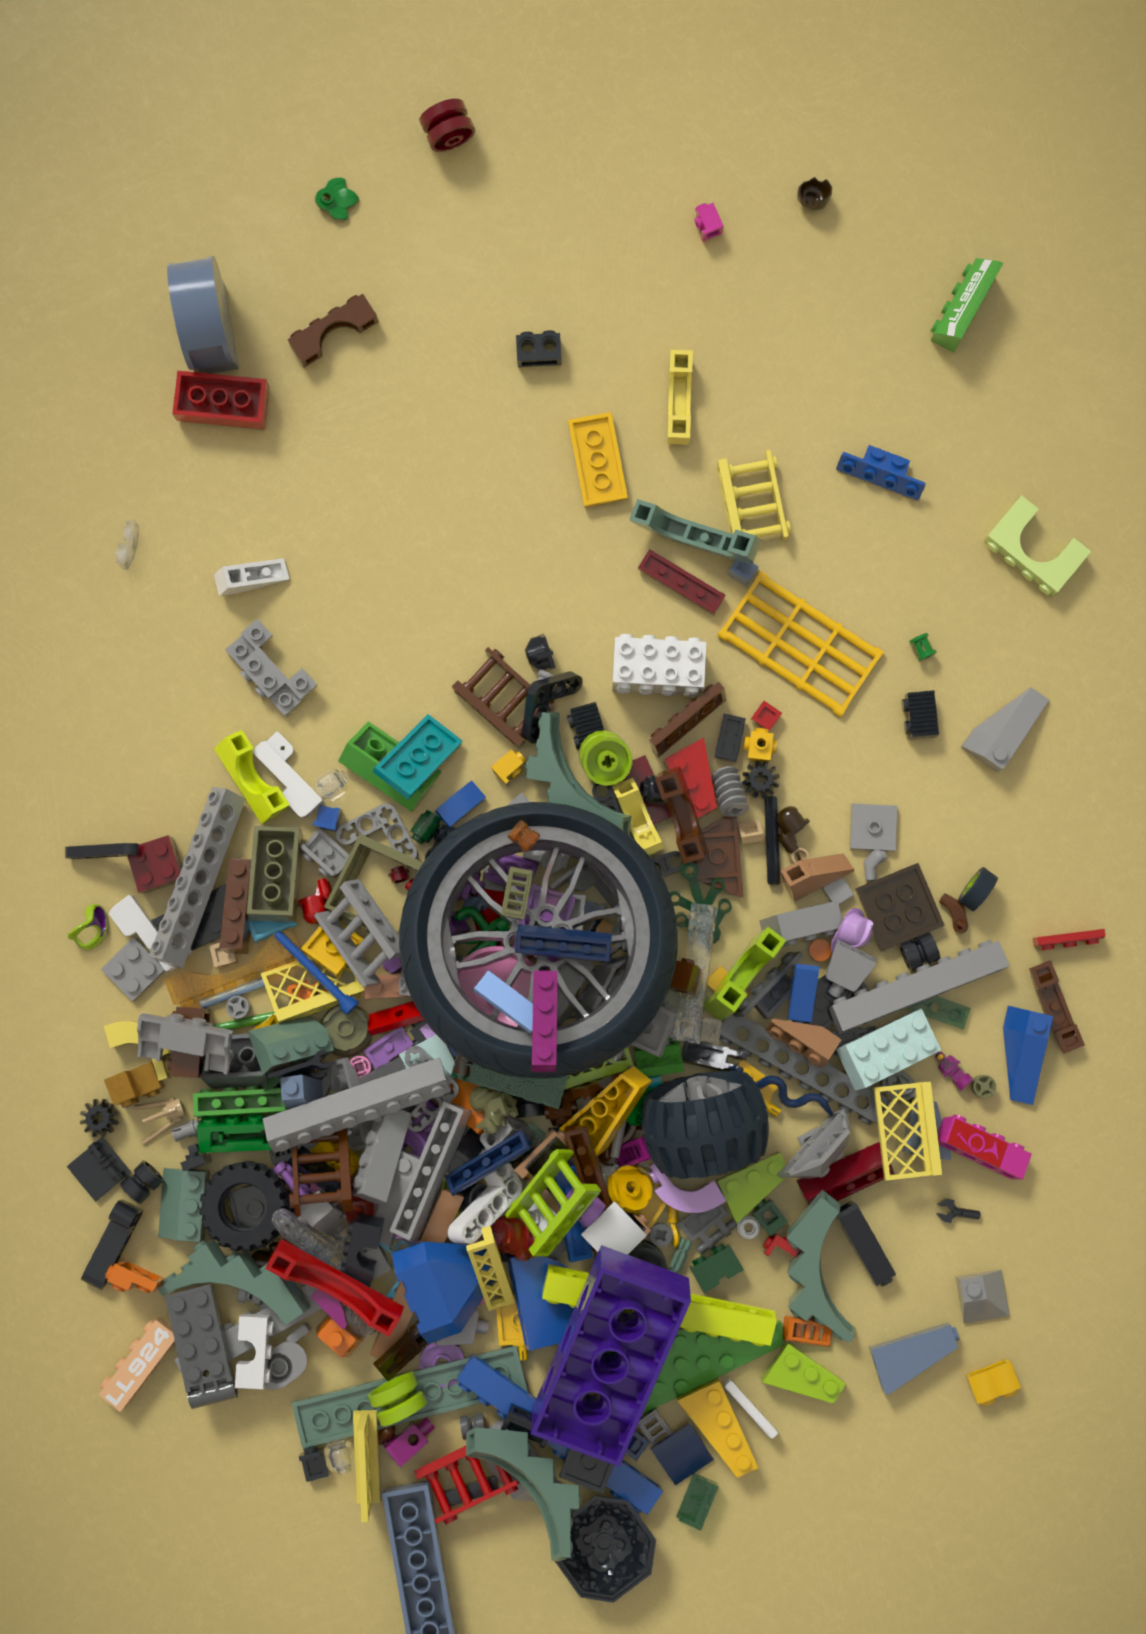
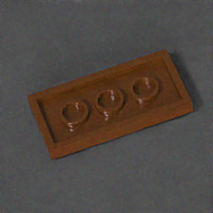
[649,681,726,758]

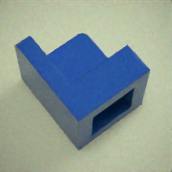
[313,805,342,832]

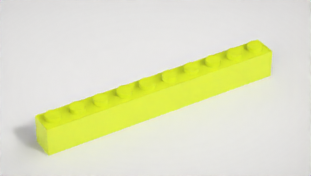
[542,1264,777,1346]

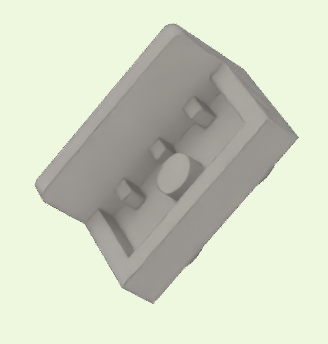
[300,828,349,878]

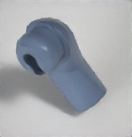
[461,895,487,920]

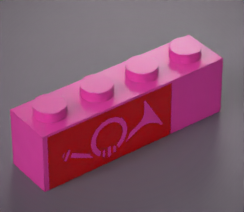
[937,1114,1032,1180]

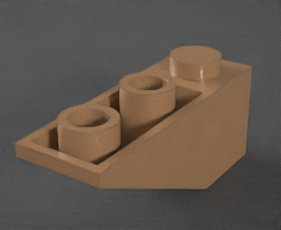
[780,853,854,902]
[765,1019,842,1068]

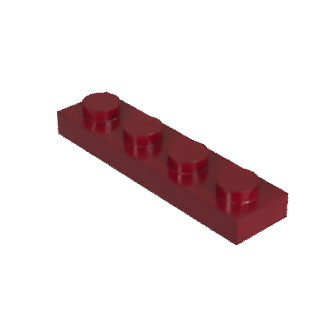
[638,549,726,615]

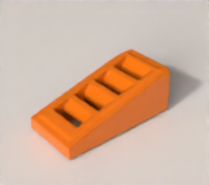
[783,1316,832,1347]

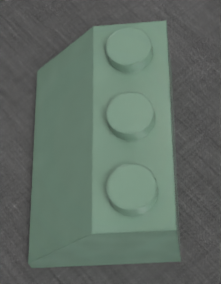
[248,1015,334,1075]
[158,1168,210,1242]

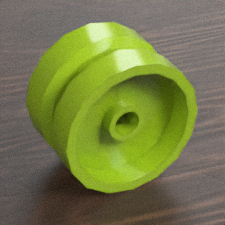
[579,730,633,786]
[367,1372,428,1426]

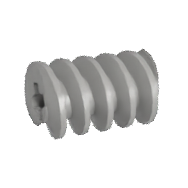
[712,766,749,817]

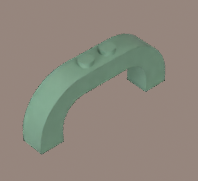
[629,499,761,564]

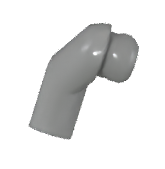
[864,849,887,881]

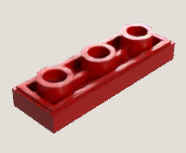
[1032,929,1106,951]
[368,1001,425,1036]

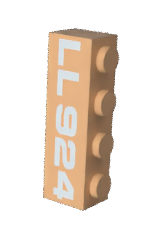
[99,1317,175,1412]

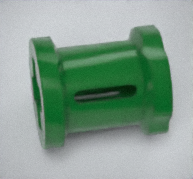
[909,633,937,662]

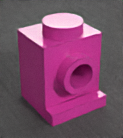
[694,203,724,242]

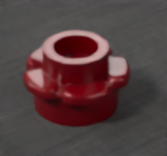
[388,866,410,884]

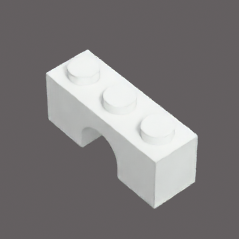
[235,1314,274,1389]

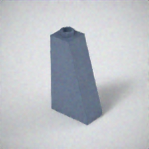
[869,1322,960,1395]

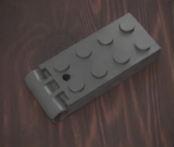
[165,1284,238,1409]

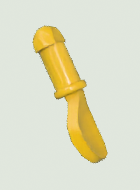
[667,1205,680,1248]

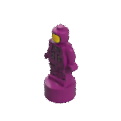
[935,1051,973,1091]

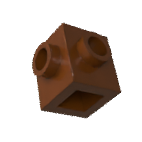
[544,1089,578,1127]

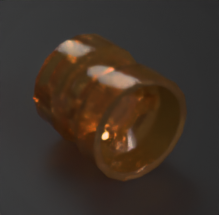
[507,820,540,853]

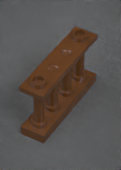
[452,647,555,749]
[289,1128,353,1217]

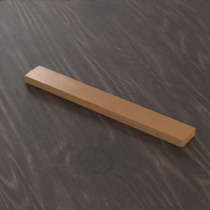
[370,1187,464,1359]

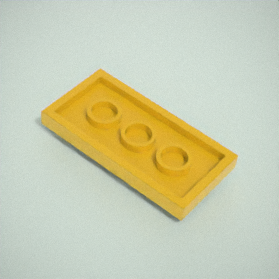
[568,412,628,508]

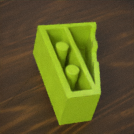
[716,1152,786,1224]
[760,1341,846,1403]

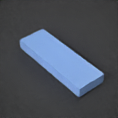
[473,970,533,1034]

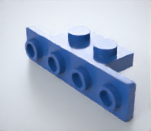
[836,445,926,500]

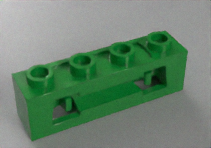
[197,1112,291,1153]

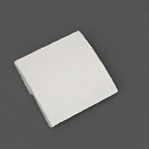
[581,1201,647,1255]

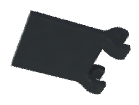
[263,1050,330,1091]

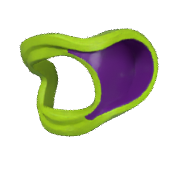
[67,904,108,950]

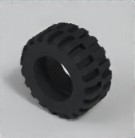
[199,1161,291,1252]

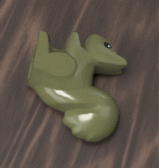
[470,1086,519,1135]

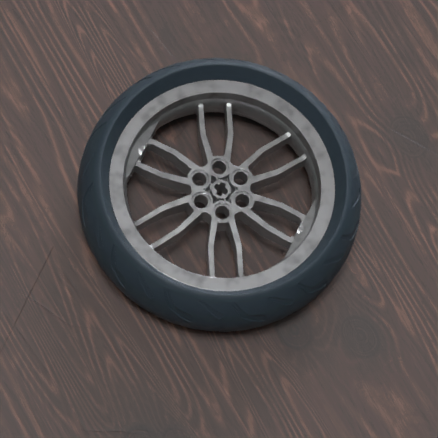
[399,802,678,1079]

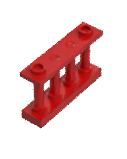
[414,1429,521,1525]

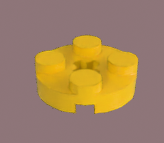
[607,1165,652,1213]

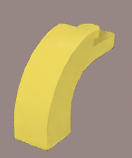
[612,778,664,855]
[104,1021,172,1081]

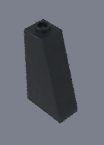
[835,1200,896,1287]

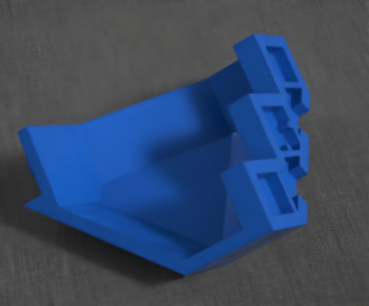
[392,1242,495,1344]

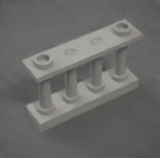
[314,879,400,988]

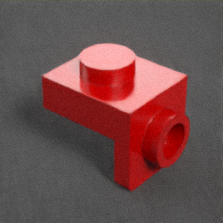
[762,1233,800,1257]

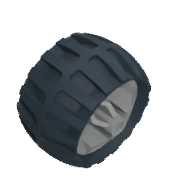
[642,1071,769,1179]

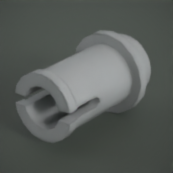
[172,1119,200,1142]

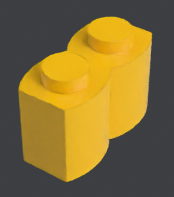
[965,1359,1021,1406]

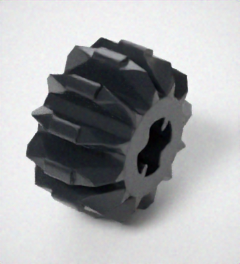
[742,761,780,799]
[80,1099,119,1137]

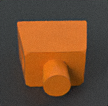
[316,1315,364,1358]

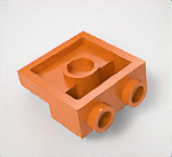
[105,1260,165,1293]

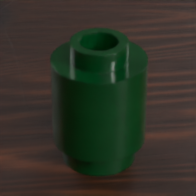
[410,810,442,845]

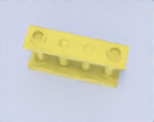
[717,450,791,542]

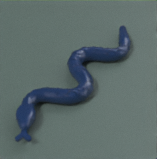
[728,1064,833,1116]

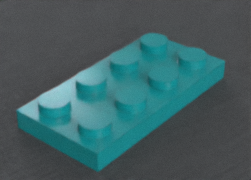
[373,714,463,800]

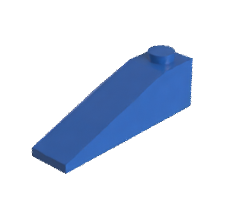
[1003,1006,1053,1105]

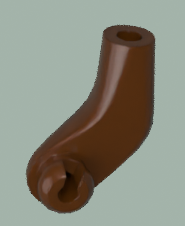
[939,893,968,934]

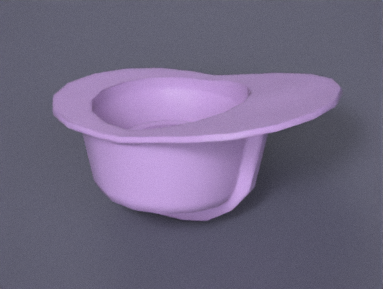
[831,908,874,953]

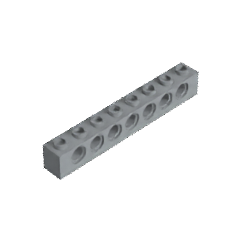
[149,787,246,969]

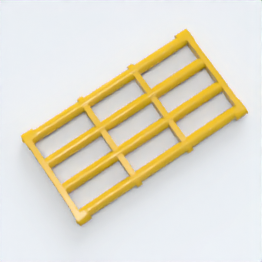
[717,571,884,717]

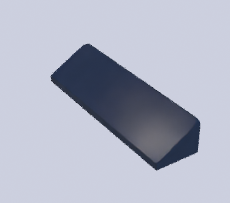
[515,925,612,962]
[445,1130,531,1196]

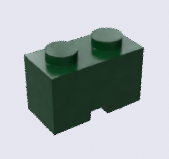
[689,1243,744,1293]

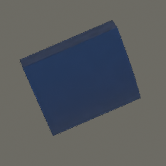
[650,1422,714,1486]

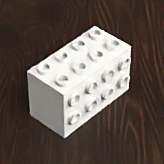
[612,634,706,697]

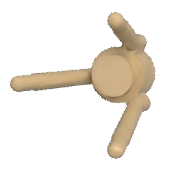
[134,1098,186,1145]

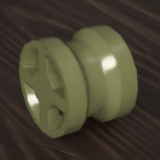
[971,1075,996,1098]

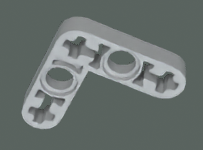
[336,804,418,859]
[404,1046,459,1132]

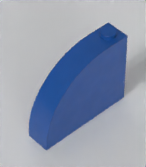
[507,1254,574,1351]

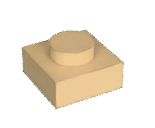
[738,819,764,844]
[209,943,238,969]

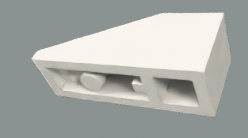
[214,558,289,596]

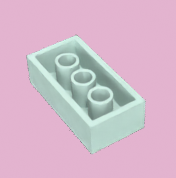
[836,1008,941,1091]

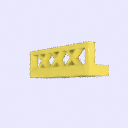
[466,1226,515,1311]

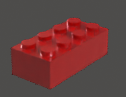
[172,370,270,430]

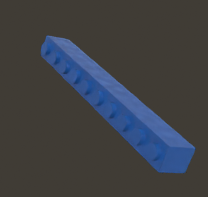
[457,1353,663,1515]

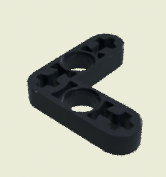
[522,671,583,744]

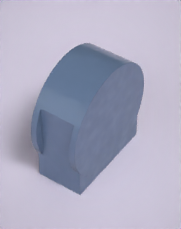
[167,256,239,374]

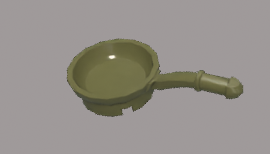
[319,1005,372,1061]

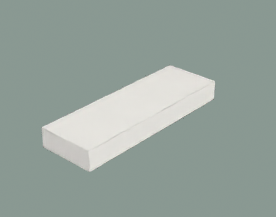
[724,1377,778,1439]

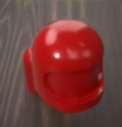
[298,878,332,924]

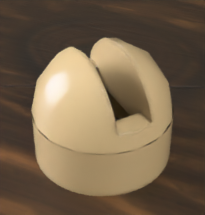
[790,848,809,864]

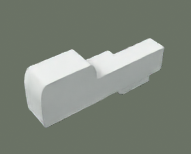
[253,731,324,819]
[109,895,193,972]

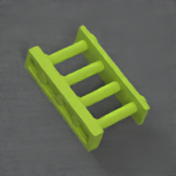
[505,1149,601,1257]

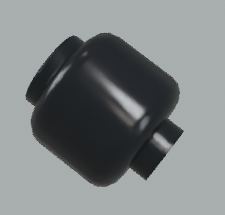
[640,775,666,805]

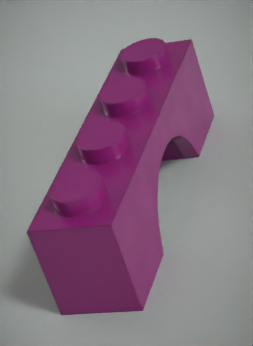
[532,971,558,1072]

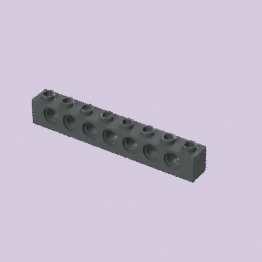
[716,1014,891,1125]

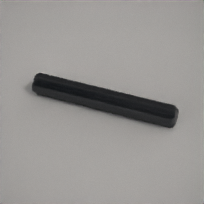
[764,796,780,885]

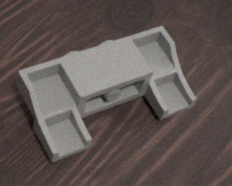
[225,618,318,717]
[137,1013,233,1075]

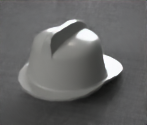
[265,1342,307,1390]

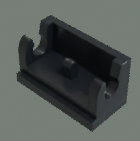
[501,1403,548,1449]

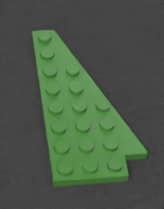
[605,1320,783,1414]

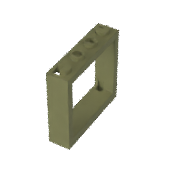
[324,834,423,935]

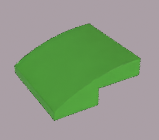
[633,1035,684,1077]

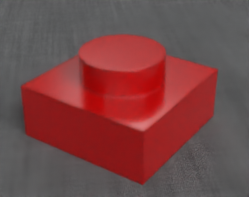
[750,700,782,731]

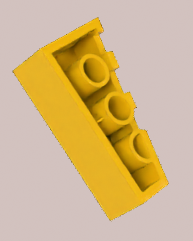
[559,1066,652,1157]
[677,1378,758,1478]

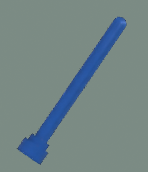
[274,931,359,1015]

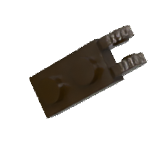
[373,1321,428,1381]

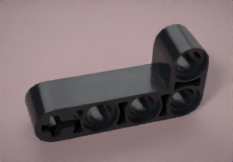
[81,1199,143,1291]

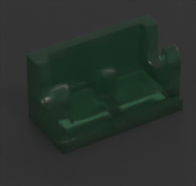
[676,1473,719,1531]

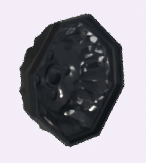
[555,1495,656,1603]

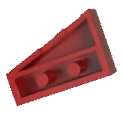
[663,738,717,820]

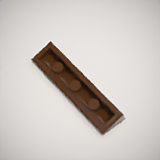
[564,1125,612,1212]

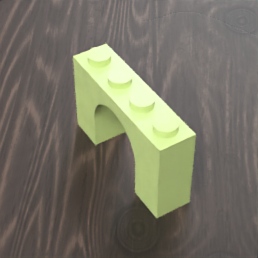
[984,495,1091,596]

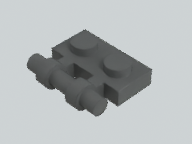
[678,1205,737,1254]

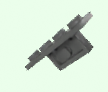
[733,951,803,1019]

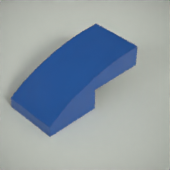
[435,780,486,827]

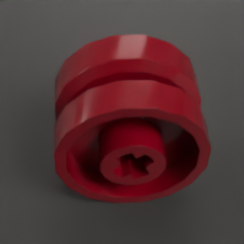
[419,98,475,152]

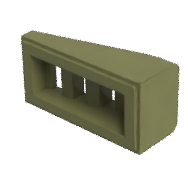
[501,867,533,920]

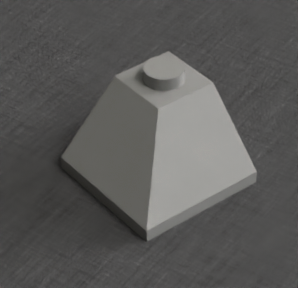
[956,1269,1009,1323]

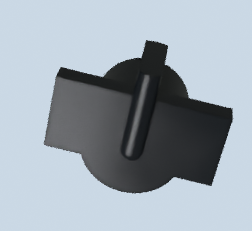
[525,633,556,670]

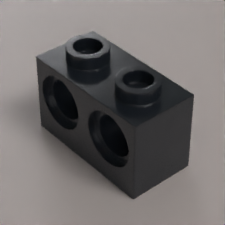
[516,330,562,367]

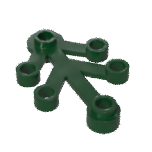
[670,861,732,945]

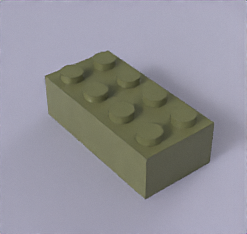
[247,826,303,922]

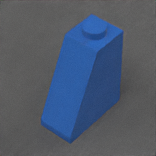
[787,964,820,1024]

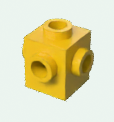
[744,728,777,763]

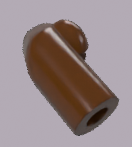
[378,1425,396,1445]

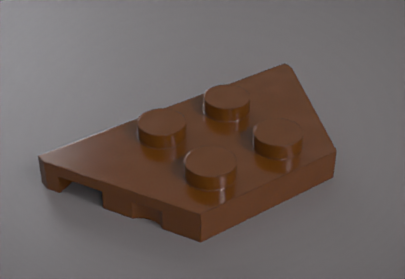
[695,816,743,898]

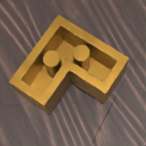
[104,1062,165,1108]

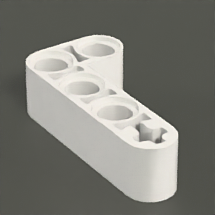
[448,1163,523,1244]

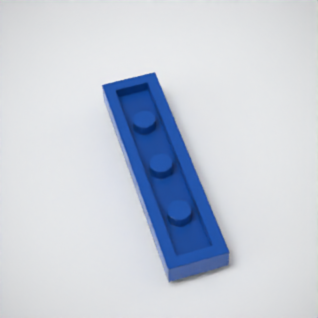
[554,1165,593,1263]

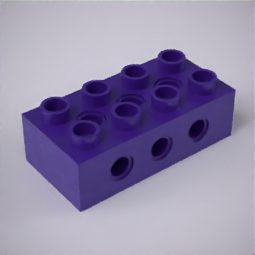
[531,1245,691,1467]

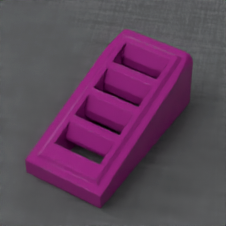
[615,1136,651,1168]

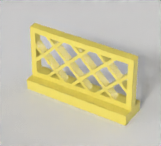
[261,957,365,1023]
[873,1082,942,1181]
[353,1410,381,1522]

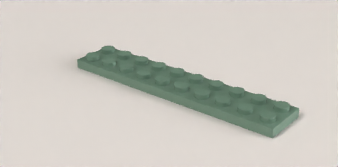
[291,1345,528,1449]

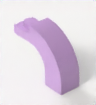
[648,1162,726,1213]

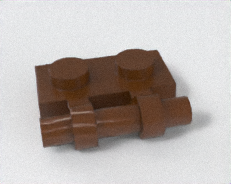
[562,1072,619,1102]

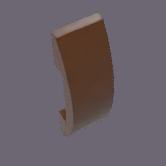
[1029,960,1085,1054]

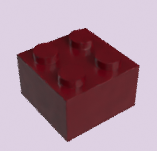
[127,835,182,894]

